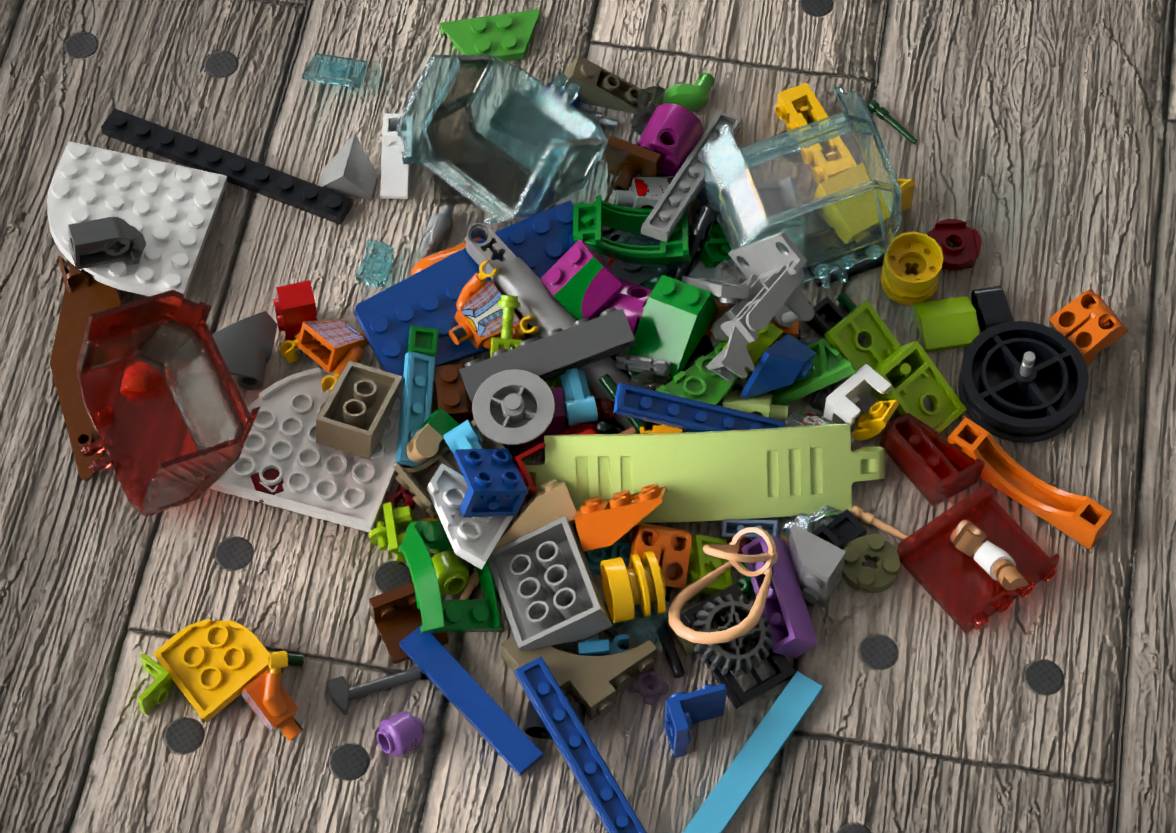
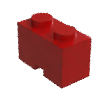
[273,280,318,341]

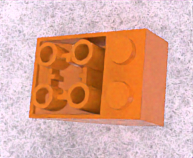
[574,484,668,552]

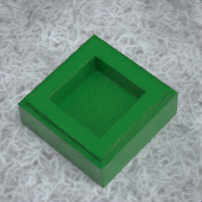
[407,325,439,359]

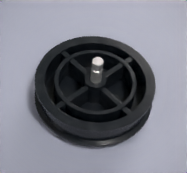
[958,321,1088,443]

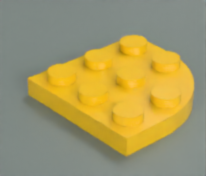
[153,619,271,722]

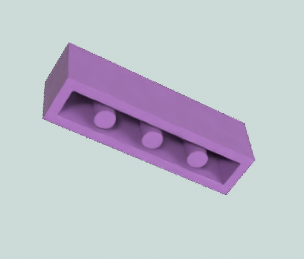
[741,535,818,658]

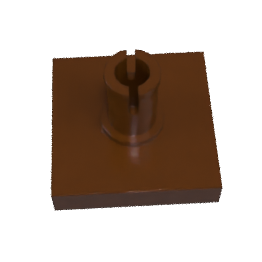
[606,135,661,191]

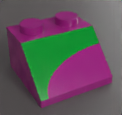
[540,239,625,320]

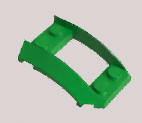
[573,195,691,265]
[398,521,505,633]

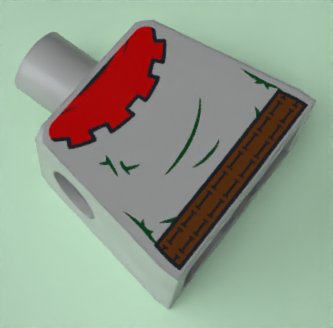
[615,176,675,209]

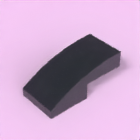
[812,509,867,550]

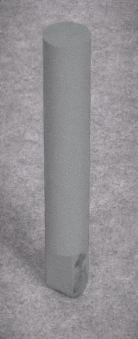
[465,223,655,434]

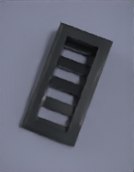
[806,296,865,343]

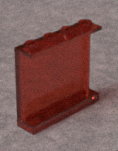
[897,482,1060,634]

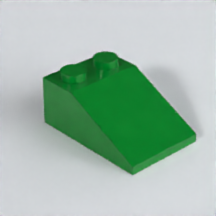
[628,275,718,378]

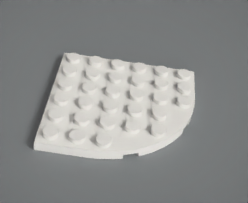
[47,141,227,304]
[206,367,403,533]

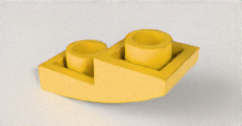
[851,399,899,441]

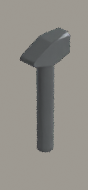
[327,667,421,715]

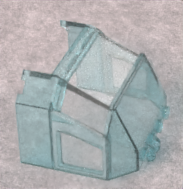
[702,85,902,289]

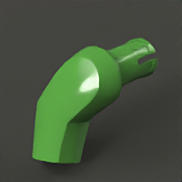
[655,72,715,111]

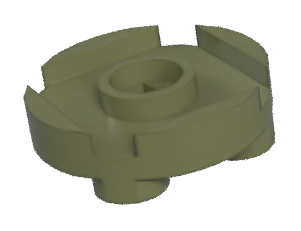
[842,534,900,593]

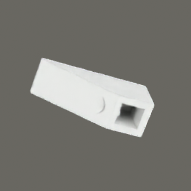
[380,113,413,199]

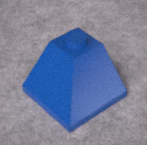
[740,334,816,399]

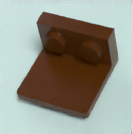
[369,582,449,664]

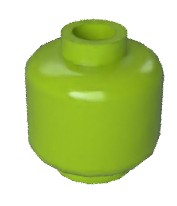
[431,551,469,595]

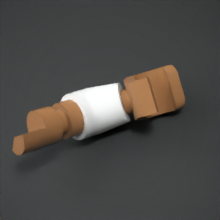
[950,520,1029,591]

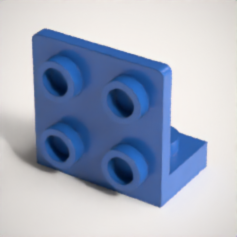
[454,449,528,517]
[664,684,727,758]

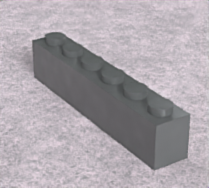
[459,308,637,404]

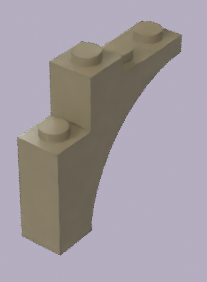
[501,635,657,720]

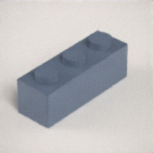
[721,519,781,544]

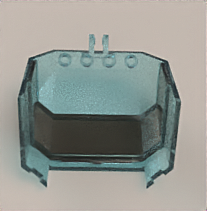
[396,54,607,225]

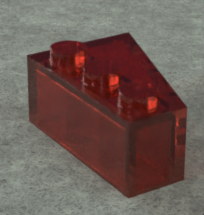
[879,413,985,507]

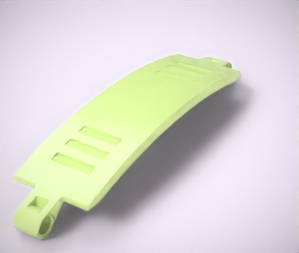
[522,423,885,524]

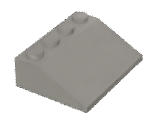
[487,516,613,651]

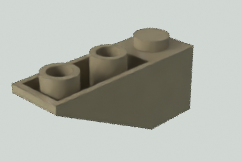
[558,55,647,115]

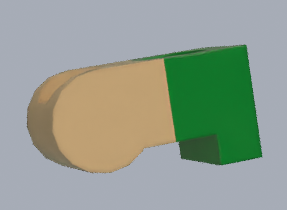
[406,408,460,464]

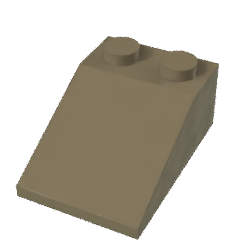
[316,360,403,459]

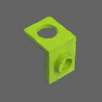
[137,653,174,715]

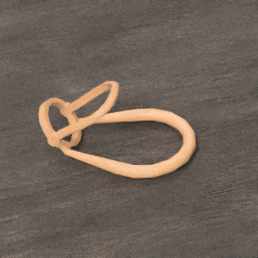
[668,527,778,645]

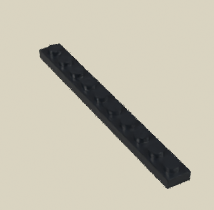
[101,108,353,225]

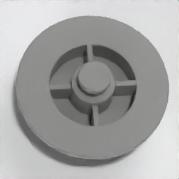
[472,369,555,445]

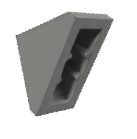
[319,134,378,200]

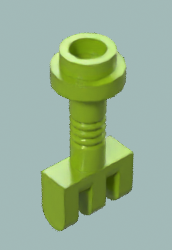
[490,295,522,357]

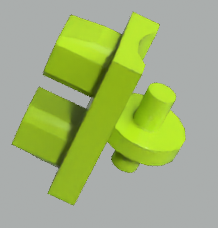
[369,502,415,563]

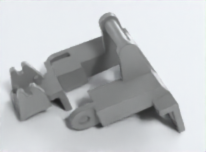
[706,231,814,382]

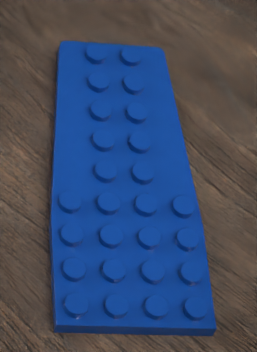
[354,200,575,377]

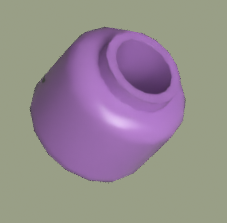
[377,711,424,757]

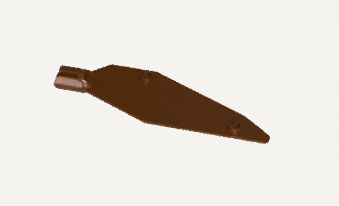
[50,257,130,481]

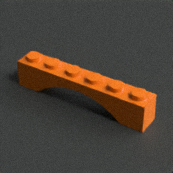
[945,417,1112,550]

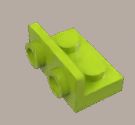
[685,534,733,600]

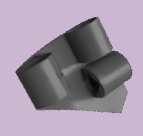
[174,311,278,390]

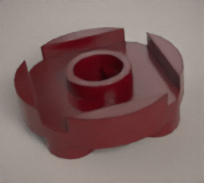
[927,219,982,270]

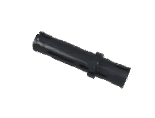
[670,205,720,281]

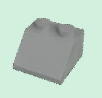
[788,524,846,607]

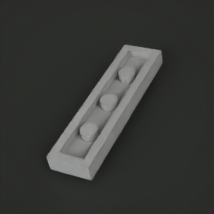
[682,276,749,304]

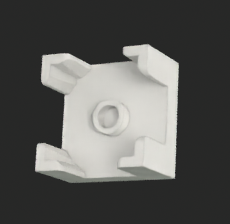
[822,364,892,445]

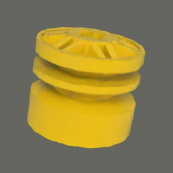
[880,231,944,306]
[600,551,666,624]

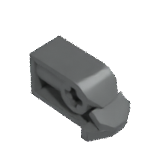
[68,217,146,270]

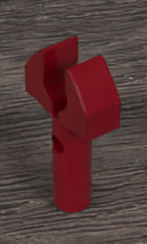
[385,465,416,511]

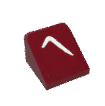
[250,468,284,503]

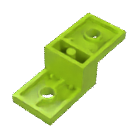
[824,300,967,445]

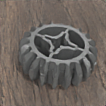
[692,593,774,677]

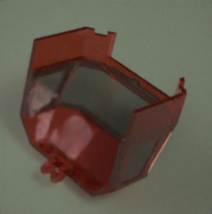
[76,290,261,517]

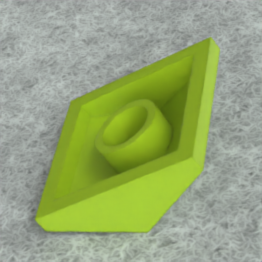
[912,296,980,352]

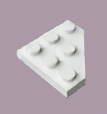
[426,464,514,570]

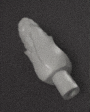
[419,205,453,258]

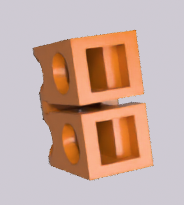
[1049,290,1129,366]
[626,522,692,589]

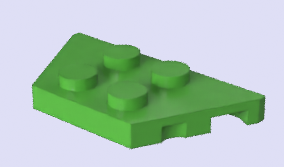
[440,9,540,66]
[756,338,856,412]

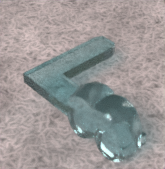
[782,505,843,538]

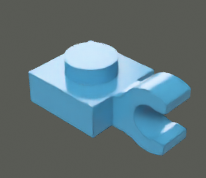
[578,634,630,656]

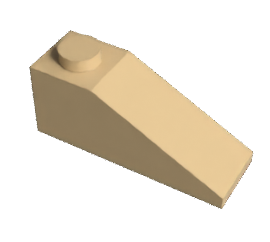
[495,479,577,549]

